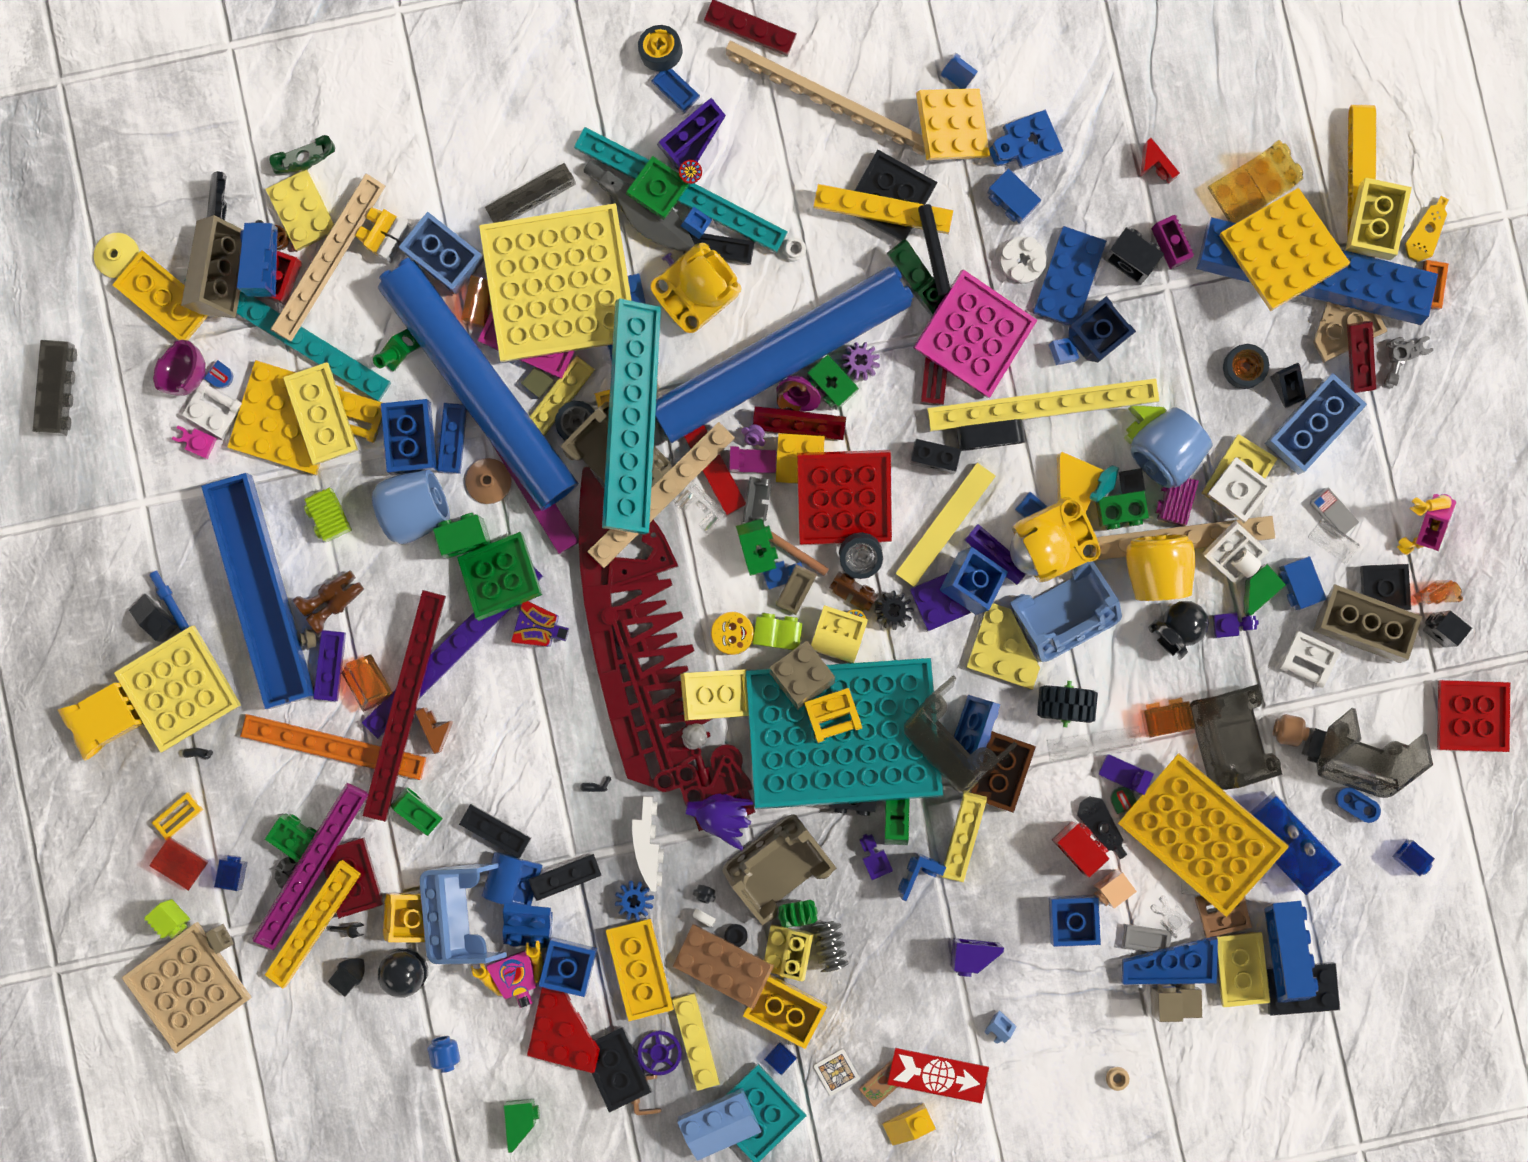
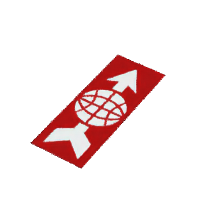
[887,1048,989,1104]

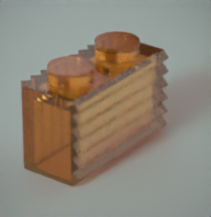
[1141,697,1195,738]

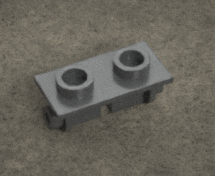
[743,476,772,523]

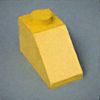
[882,1103,936,1145]

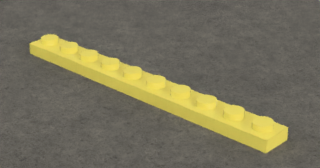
[927,379,1159,432]

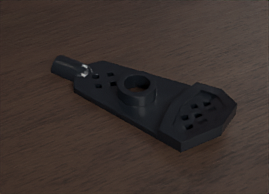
[1077,796,1127,859]

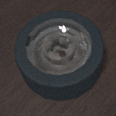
[839,532,883,579]

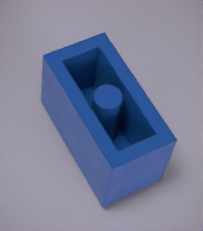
[987,168,1041,224]
[1278,556,1327,610]

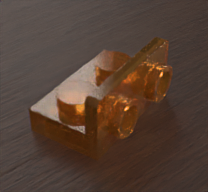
[1413,580,1463,604]

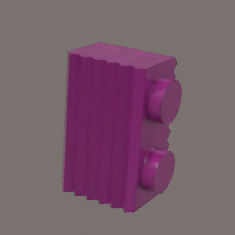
[1151,215,1195,270]
[1155,478,1199,526]

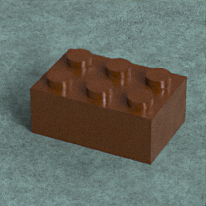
[968,731,1036,813]

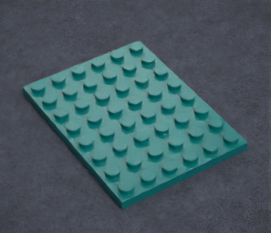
[746,658,943,810]

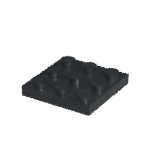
[854,149,938,242]

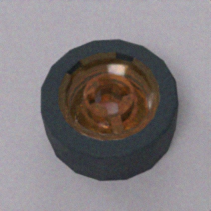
[1223,344,1270,389]

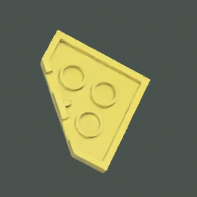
[966,603,1040,690]

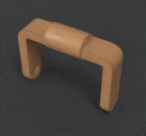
[631,1074,661,1115]

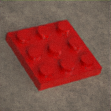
[1437,680,1511,752]

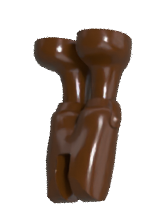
[292,570,364,634]

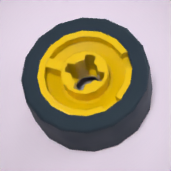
[638,25,683,72]

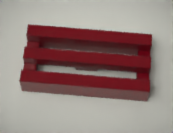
[921,357,947,405]

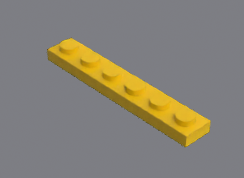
[813,184,954,234]
[265,860,361,989]

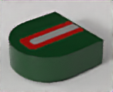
[1110,787,1137,814]

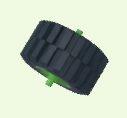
[1037,681,1098,728]

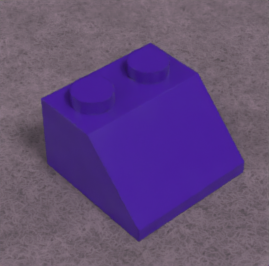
[950,938,1004,977]

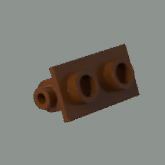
[829,572,878,612]

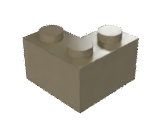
[1151,984,1203,1022]

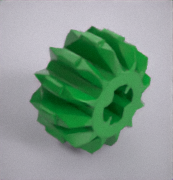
[778,900,818,928]

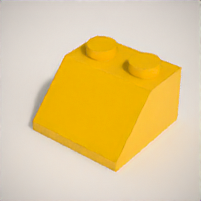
[776,434,825,484]

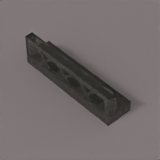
[485,163,576,223]

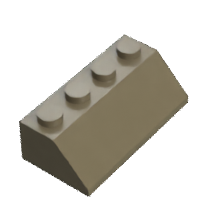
[181,215,243,318]
[1313,584,1423,663]

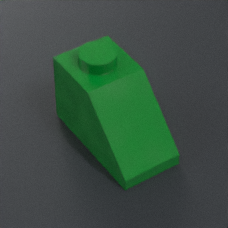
[1243,564,1286,616]
[504,1099,540,1153]

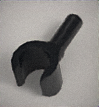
[330,922,364,938]

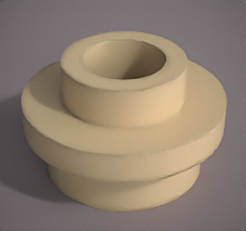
[1106,1067,1130,1091]

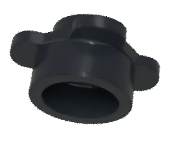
[693,885,716,904]

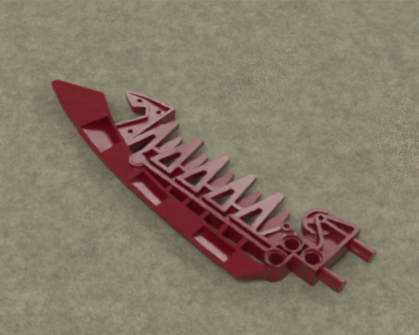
[579,467,756,831]

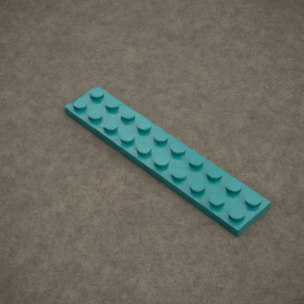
[602,298,661,534]

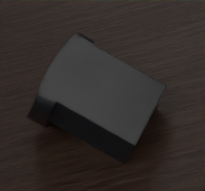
[328,958,365,997]

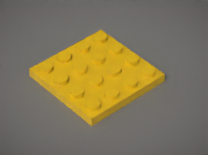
[1219,187,1350,311]
[227,360,345,475]

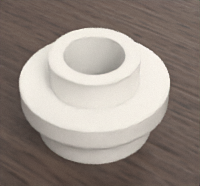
[783,237,806,261]

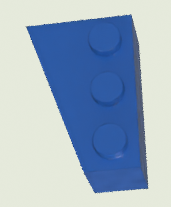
[237,223,277,297]

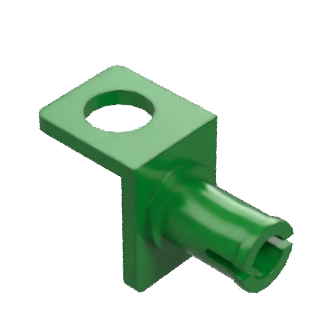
[373,329,420,371]

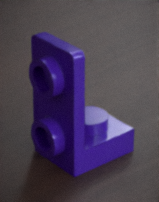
[1098,754,1154,795]

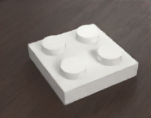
[1207,457,1273,523]

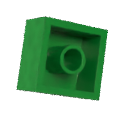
[433,513,491,559]

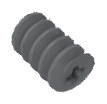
[811,921,849,972]

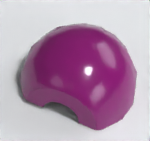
[153,339,206,396]

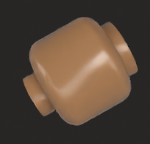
[1273,714,1309,747]

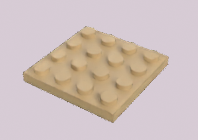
[122,922,252,1053]

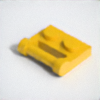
[340,390,382,443]
[804,688,862,743]

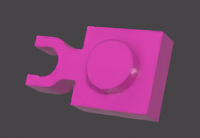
[172,426,217,459]

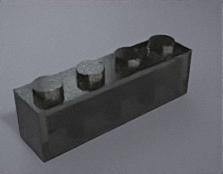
[32,340,77,436]

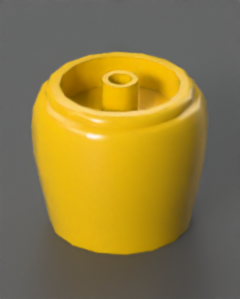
[1126,534,1195,601]

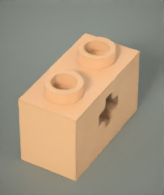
[1093,869,1137,908]

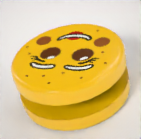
[711,612,754,655]

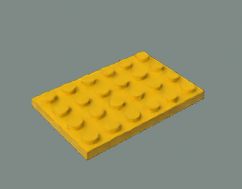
[1118,753,1289,917]

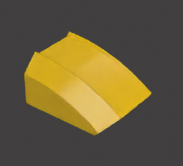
[383,893,425,942]

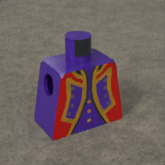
[511,601,569,647]

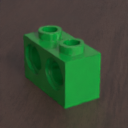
[1096,491,1149,530]
[885,799,910,845]

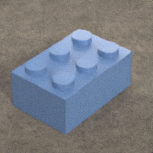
[399,211,484,295]

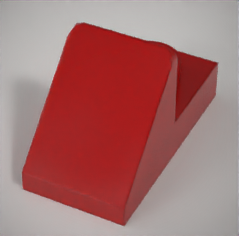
[1140,138,1180,183]

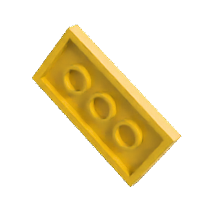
[113,250,209,341]
[606,918,674,1022]

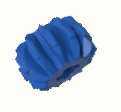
[615,881,654,921]

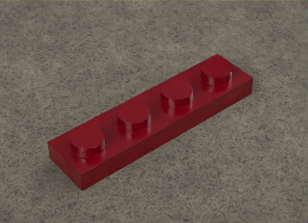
[704,0,797,57]
[753,406,846,440]

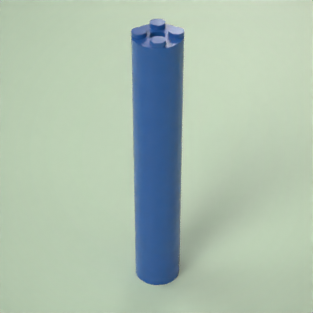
[378,258,579,511]
[655,266,914,444]

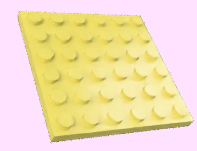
[479,203,632,362]

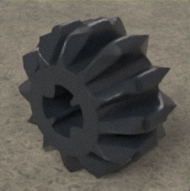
[874,591,914,630]

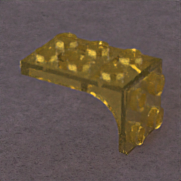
[1207,140,1304,223]

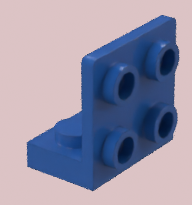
[898,853,946,901]

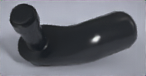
[183,748,213,760]
[580,776,611,792]

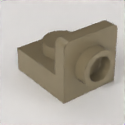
[205,923,234,954]

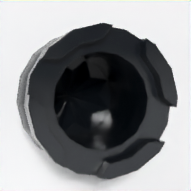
[1148,601,1209,660]
[378,948,428,998]

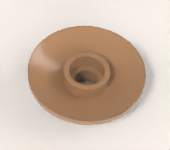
[465,458,512,504]

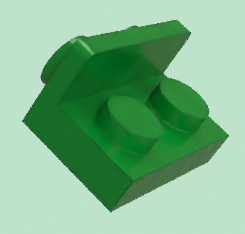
[264,813,317,862]

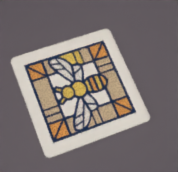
[814,1049,860,1096]

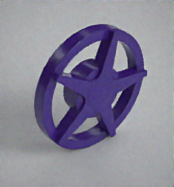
[638,1031,682,1075]

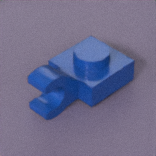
[763,560,803,590]

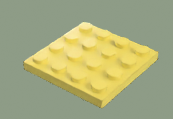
[114,625,241,753]

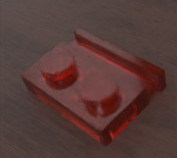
[149,836,209,891]

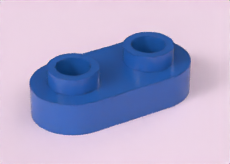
[1335,787,1381,823]

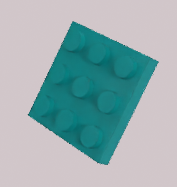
[725,1063,807,1162]

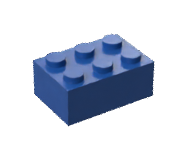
[381,399,437,475]

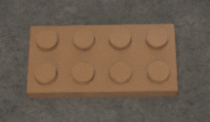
[673,924,774,1009]

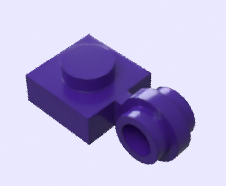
[1212,613,1259,638]
[859,834,893,880]

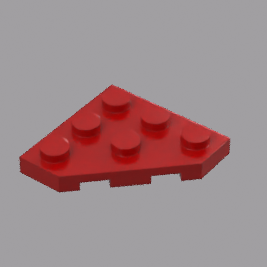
[527,987,600,1073]

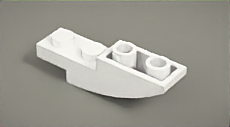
[632,796,664,892]

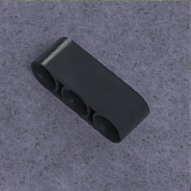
[956,419,1025,451]

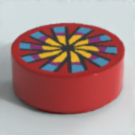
[679,160,702,184]

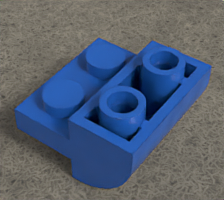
[482,851,543,906]
[502,904,553,949]

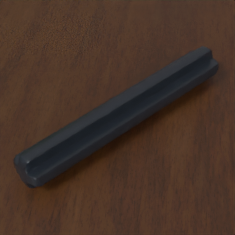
[918,204,951,295]

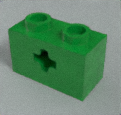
[807,355,859,409]
[736,519,779,576]

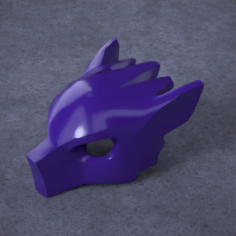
[686,794,753,850]

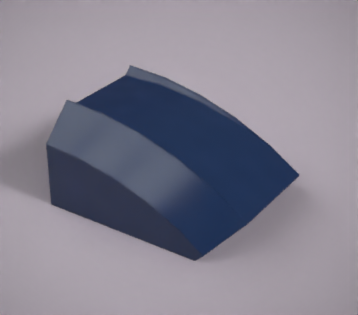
[1069,296,1136,363]

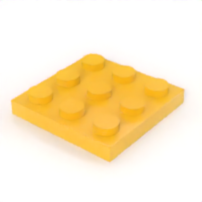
[916,89,990,160]

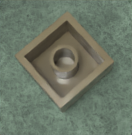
[769,641,835,710]

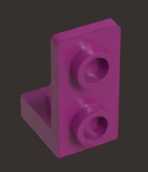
[730,446,777,473]

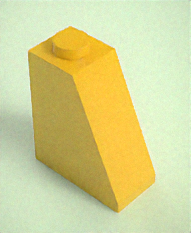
[1057,452,1104,514]

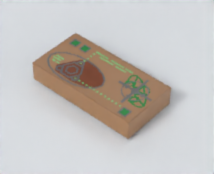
[859,1059,897,1107]

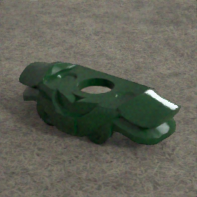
[269,135,335,174]

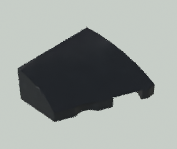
[207,171,227,220]

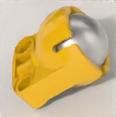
[1010,497,1101,583]

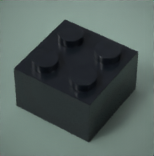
[1103,227,1164,285]

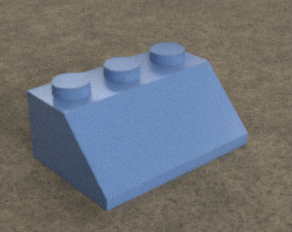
[677,1088,762,1161]

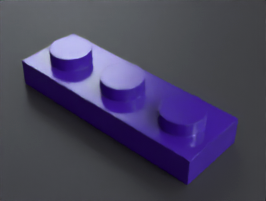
[964,524,1026,585]
[314,630,346,702]

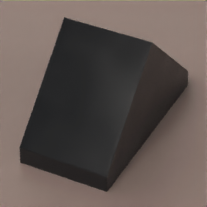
[1270,362,1306,408]

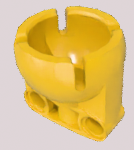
[651,243,742,333]

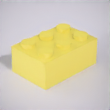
[1345,178,1412,261]

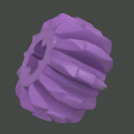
[841,342,880,381]

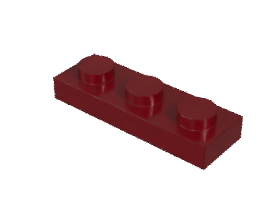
[1347,321,1376,393]

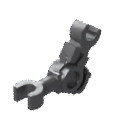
[1384,336,1434,388]

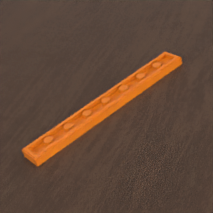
[240,714,427,780]

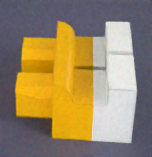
[355,208,412,263]

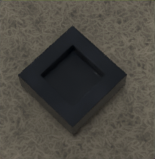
[1118,468,1146,494]

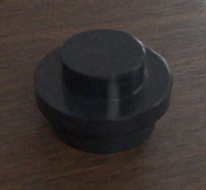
[724,924,748,947]

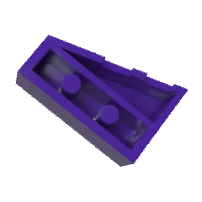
[657,98,726,171]

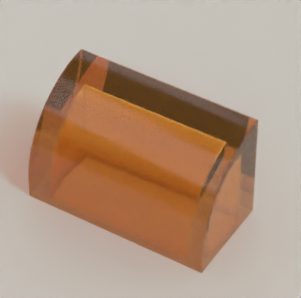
[461,275,492,328]
[341,654,393,712]

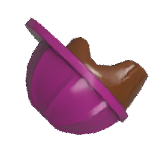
[776,376,821,411]

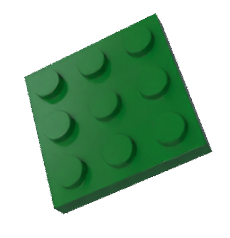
[457,532,542,621]

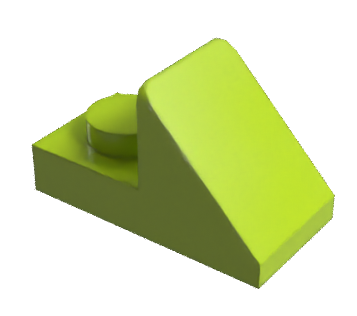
[1124,406,1167,444]

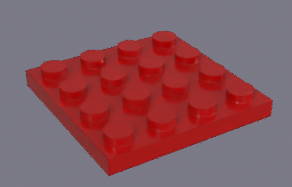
[797,450,892,545]

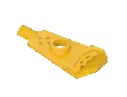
[1405,196,1449,262]

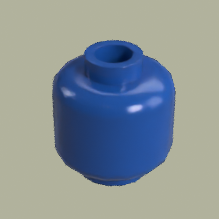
[428,1036,460,1073]

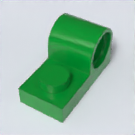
[391,786,443,836]

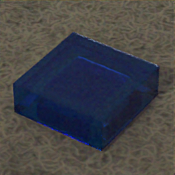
[764,1041,797,1075]

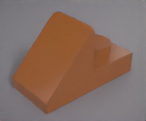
[415,708,453,754]

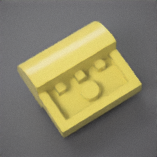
[811,605,868,664]
[764,924,813,981]

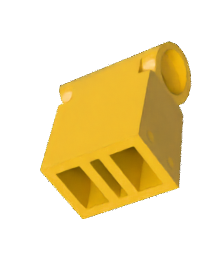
[57,683,144,761]

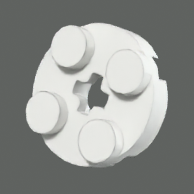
[1000,237,1047,284]

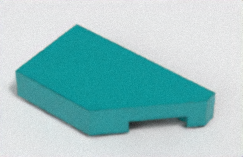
[1089,465,1119,502]

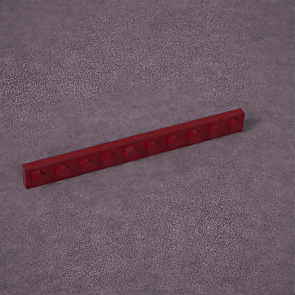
[362,590,446,822]

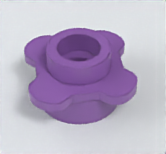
[741,424,766,446]

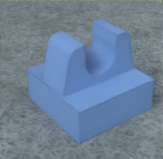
[985,1010,1017,1044]

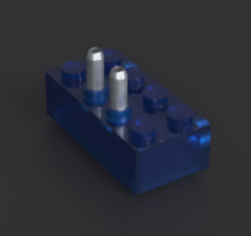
[1250,791,1341,895]

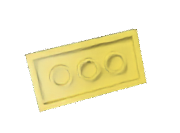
[283,362,358,465]

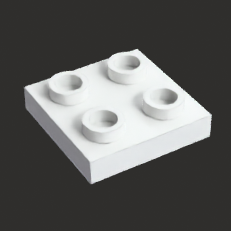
[1202,520,1269,584]

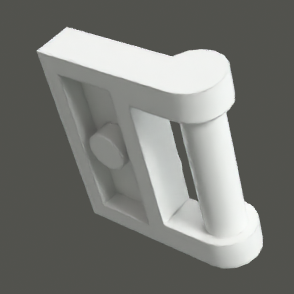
[182,380,242,439]
[1279,631,1341,688]

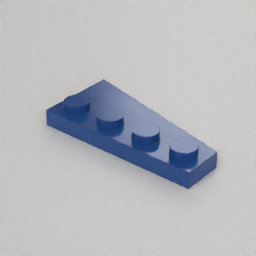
[1122,936,1218,985]

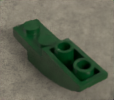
[886,239,945,317]

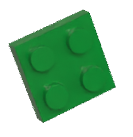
[626,156,690,220]

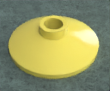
[94,233,140,278]

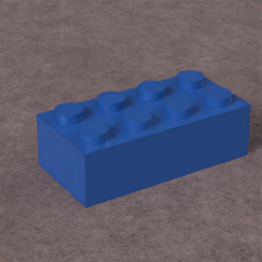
[1264,901,1318,1003]

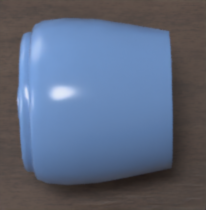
[1130,407,1213,488]
[372,469,450,544]

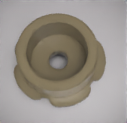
[300,627,316,650]

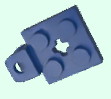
[989,109,1063,169]

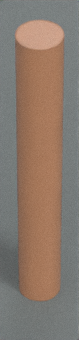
[769,531,829,576]

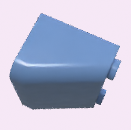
[1010,561,1122,662]

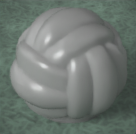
[682,723,707,749]

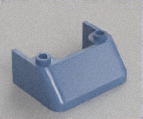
[420,863,507,964]

